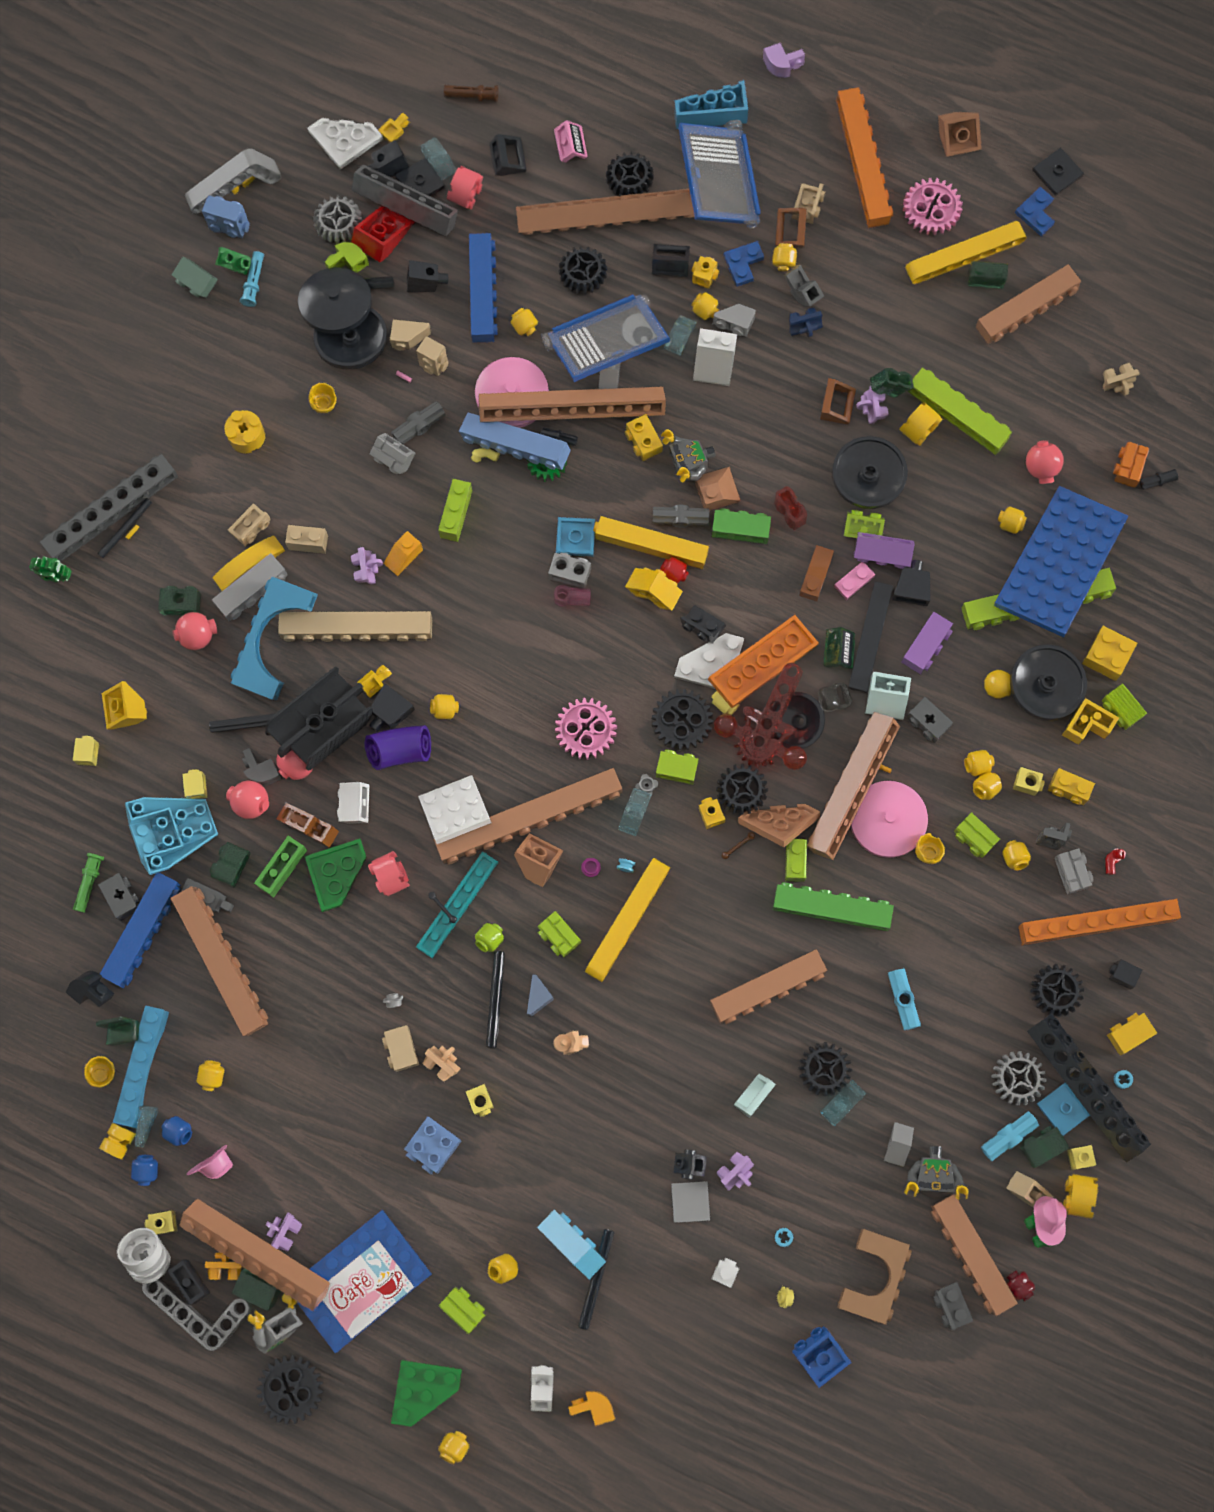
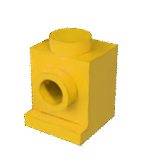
[698,797,725,829]

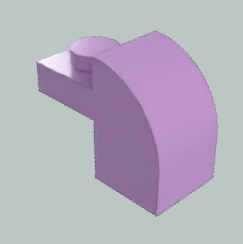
[763,43,805,77]

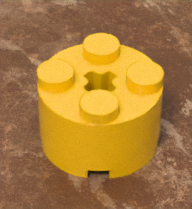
[899,402,943,446]
[225,410,265,453]
[1063,1174,1098,1219]

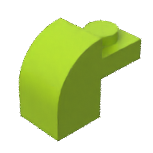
[325,242,369,273]

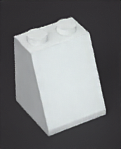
[693,329,737,386]

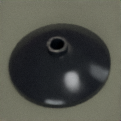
[769,692,825,749]

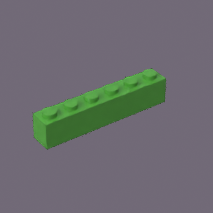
[773,882,894,931]

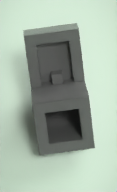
[784,265,824,306]
[242,748,282,786]

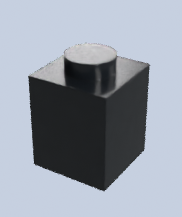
[1109,959,1143,990]

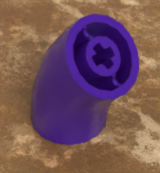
[364,725,431,770]

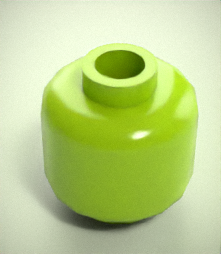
[475,923,504,952]

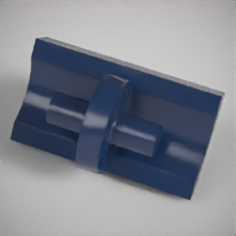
[789,308,823,337]

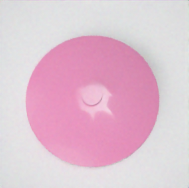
[475,357,549,428]
[850,781,928,858]

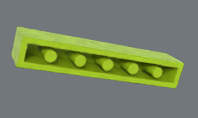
[907,368,1012,455]

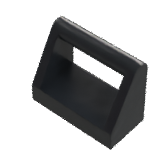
[489,134,527,176]
[652,244,690,277]

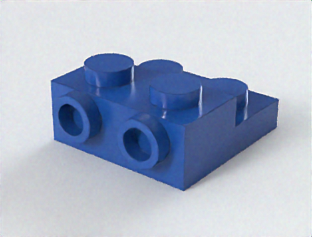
[792,1326,851,1388]

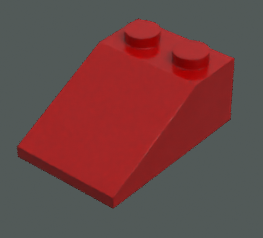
[351,206,414,262]

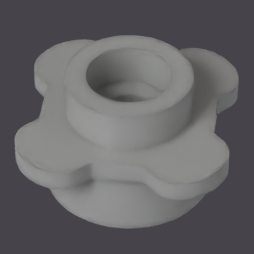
[635,774,658,797]
[383,993,403,1008]

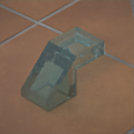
[420,137,457,180]
[664,315,697,355]
[618,788,652,836]
[820,1079,867,1126]

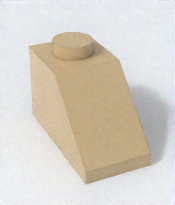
[390,320,431,350]
[1007,1171,1054,1208]

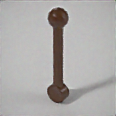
[722,832,755,859]

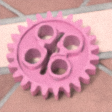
[903,178,962,235]
[555,698,617,760]

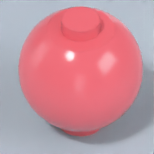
[1026,440,1064,484]
[173,612,217,650]
[276,750,313,780]
[226,781,269,819]

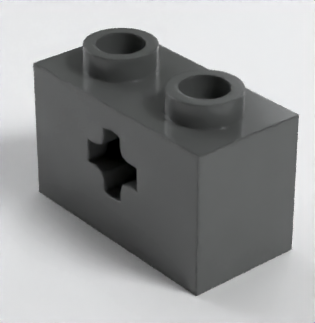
[907,697,953,743]
[98,873,140,921]

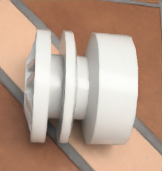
[117,1228,171,1283]

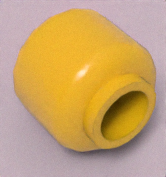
[772,243,797,272]
[691,292,719,320]
[511,308,538,336]
[997,507,1027,534]
[430,694,459,719]
[964,750,995,776]
[973,772,1002,800]
[1002,840,1031,871]
[197,1060,224,1091]
[488,1254,518,1284]
[438,1431,469,1465]

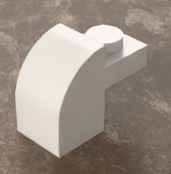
[531,1366,553,1411]

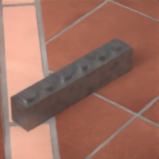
[351,165,458,236]

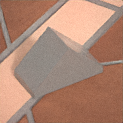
[884,1122,914,1167]

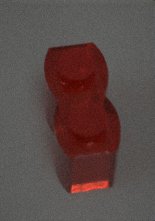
[774,486,807,530]

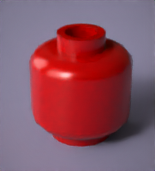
[660,557,689,584]

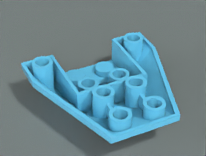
[125,797,218,875]

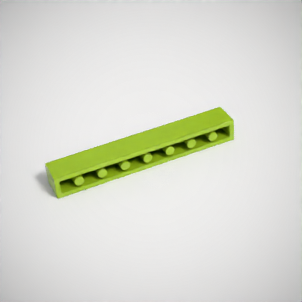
[961,568,1116,630]

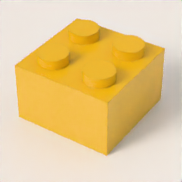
[1082,626,1137,681]

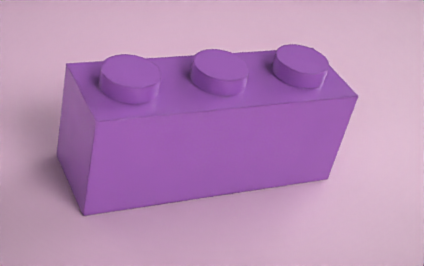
[854,532,915,568]
[901,612,953,675]

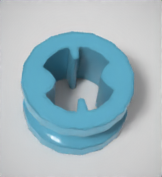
[617,858,636,873]
[1114,1070,1133,1089]
[775,1228,793,1247]

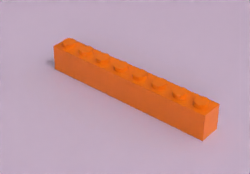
[836,87,893,228]
[1018,899,1181,945]

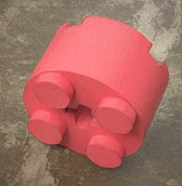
[447,166,483,209]
[368,851,410,896]

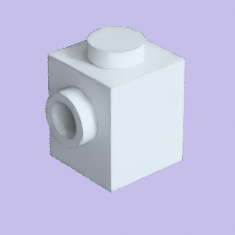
[711,1258,739,1288]

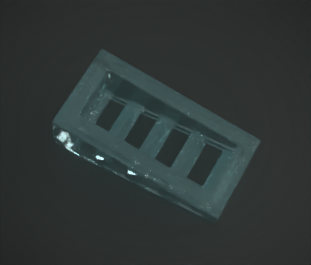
[135,1106,159,1148]

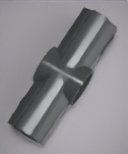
[391,401,446,444]
[653,505,709,528]

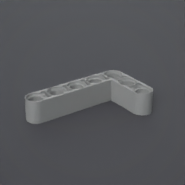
[185,149,281,213]
[142,1279,252,1351]

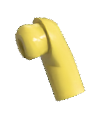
[471,448,500,462]

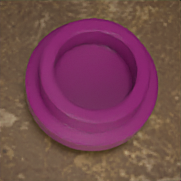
[581,858,601,877]

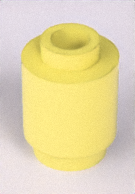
[711,691,740,716]

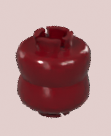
[1006,1270,1035,1302]

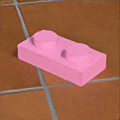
[834,562,875,600]

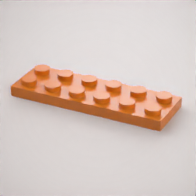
[708,615,819,708]

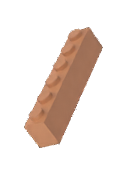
[976,264,1081,344]
[710,949,827,1025]
[931,1194,1018,1316]

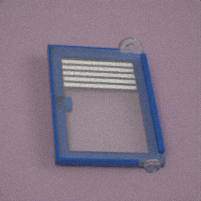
[678,120,761,228]
[541,294,670,382]

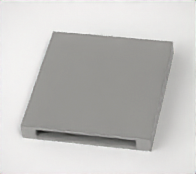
[671,1182,710,1223]

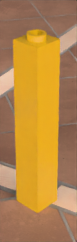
[593,516,709,569]

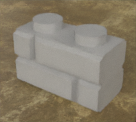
[370,433,415,474]
[1054,849,1093,895]

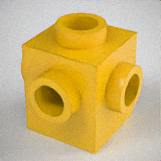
[692,256,719,289]

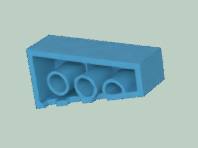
[674,80,748,129]

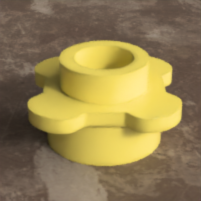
[777,1286,794,1308]

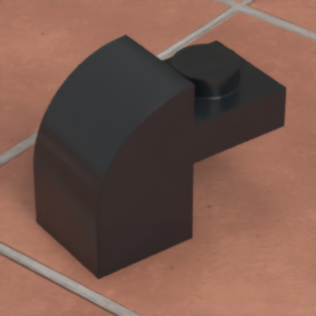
[65,971,114,1007]

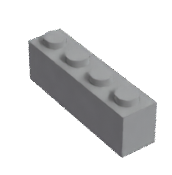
[212,553,288,621]

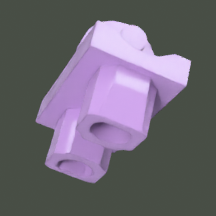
[856,385,888,424]
[351,547,383,584]
[717,1152,754,1190]
[266,1213,302,1251]

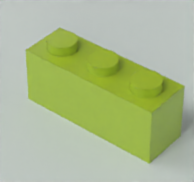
[438,479,472,542]

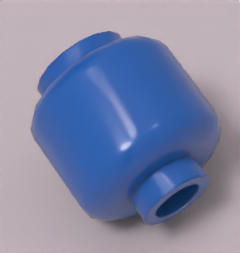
[162,1116,192,1146]
[131,1155,158,1186]

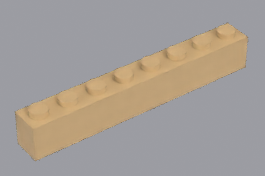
[278,612,432,642]

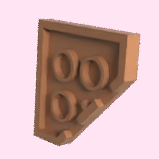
[738,804,820,847]

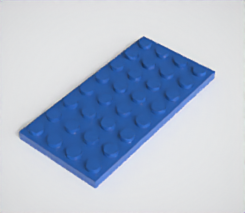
[994,486,1128,638]

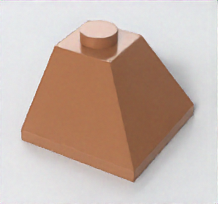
[938,112,981,157]
[695,467,740,511]
[514,833,563,887]

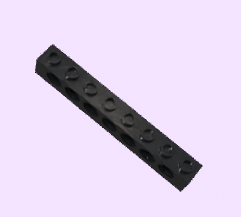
[1027,1013,1151,1162]

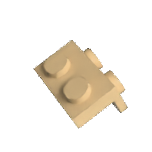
[792,184,825,224]
[228,503,271,546]

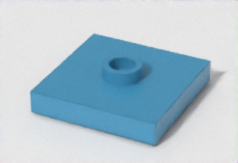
[556,517,595,557]
[1036,1082,1090,1137]

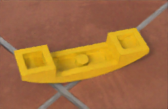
[213,536,285,591]

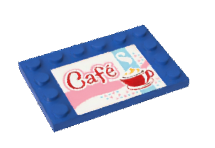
[297,1210,432,1353]

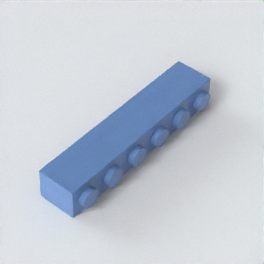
[459,412,571,470]

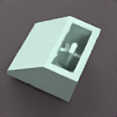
[865,672,911,720]

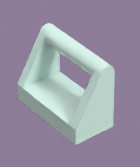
[734,1074,776,1118]

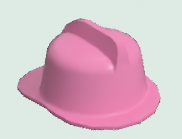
[187,1145,233,1179]
[1034,1196,1067,1246]

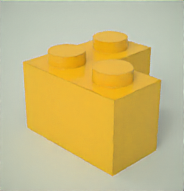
[625,568,683,611]
[1062,698,1119,745]

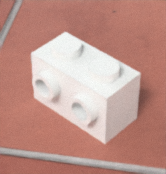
[337,782,369,824]

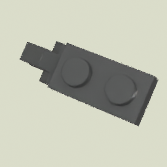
[181,878,234,913]

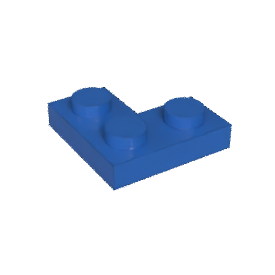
[1015,187,1055,236]
[724,241,764,287]

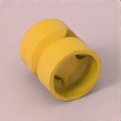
[99,1122,136,1159]

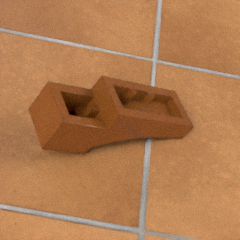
[799,545,834,602]
[277,803,339,848]

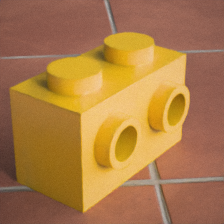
[625,414,663,461]
[1048,768,1095,805]
[1107,1012,1157,1055]

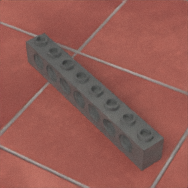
[40,454,178,562]

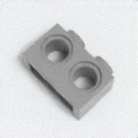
[548,553,591,589]

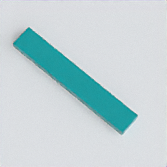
[416,851,498,958]

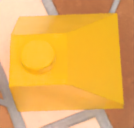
[102,681,147,730]

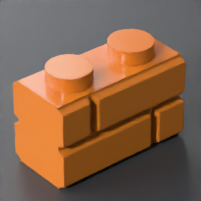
[1113,442,1149,487]

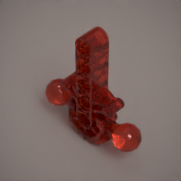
[714,662,807,770]

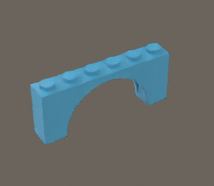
[231,577,318,700]

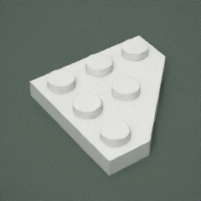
[308,118,383,170]
[674,633,744,689]

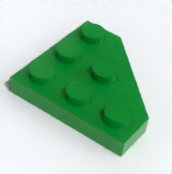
[305,839,367,912]
[391,1360,462,1426]

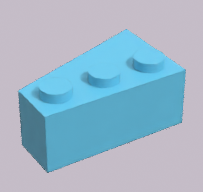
[537,1210,606,1279]

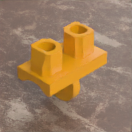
[205,1253,244,1280]

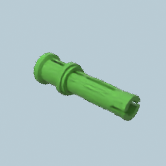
[73,853,104,913]

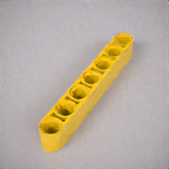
[905,221,1027,284]
[585,858,670,982]

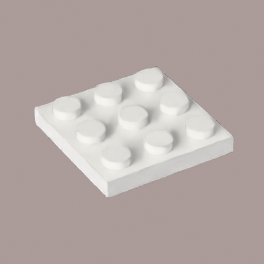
[418,775,491,844]

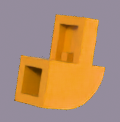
[568,1391,615,1426]

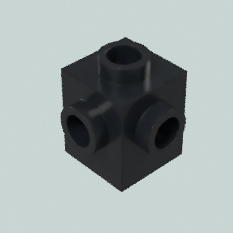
[673,1150,707,1179]

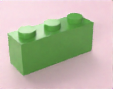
[712,508,771,544]
[254,836,307,898]

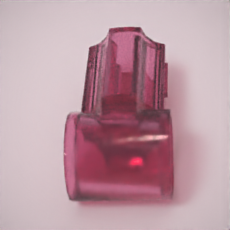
[553,585,591,607]

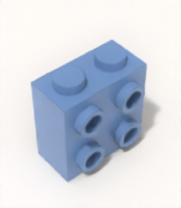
[202,195,249,238]
[404,1116,461,1174]

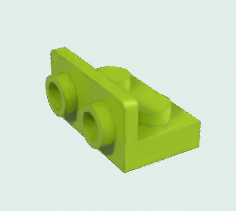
[844,510,885,538]

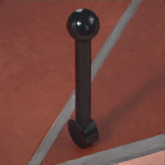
[428,892,457,923]

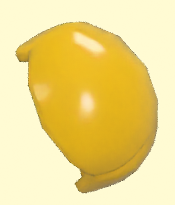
[309,383,337,413]
[984,670,1012,699]
[915,833,945,864]
[84,1056,115,1088]

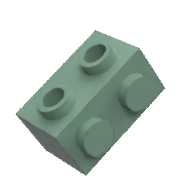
[171,257,218,298]

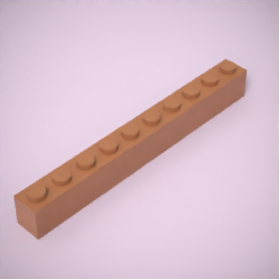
[516,189,694,235]
[478,387,666,422]
[434,768,622,864]

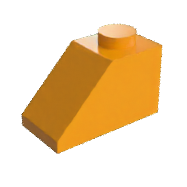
[383,531,423,576]

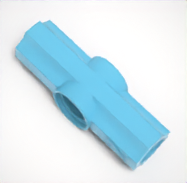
[888,969,921,1030]
[981,1111,1039,1161]

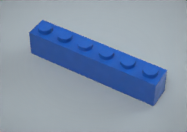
[469,233,498,343]
[100,872,181,988]

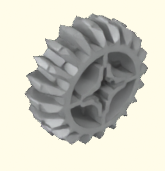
[313,196,363,244]
[991,1051,1046,1106]

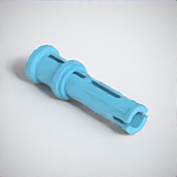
[240,251,264,307]

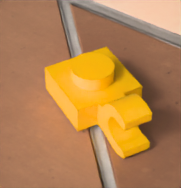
[378,113,410,143]
[357,665,392,698]

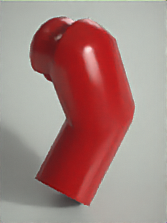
[1105,848,1126,875]

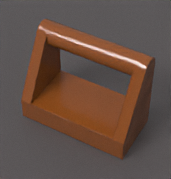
[775,208,807,248]
[820,378,856,424]

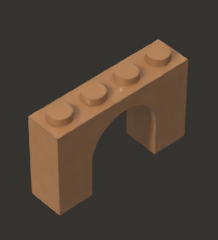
[837,1229,911,1325]

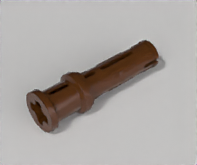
[444,85,499,102]

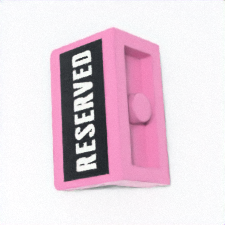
[554,121,588,163]

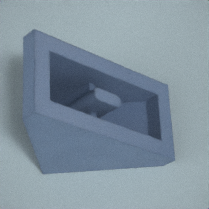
[527,975,554,1016]

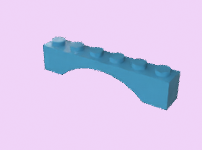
[113,1006,169,1128]

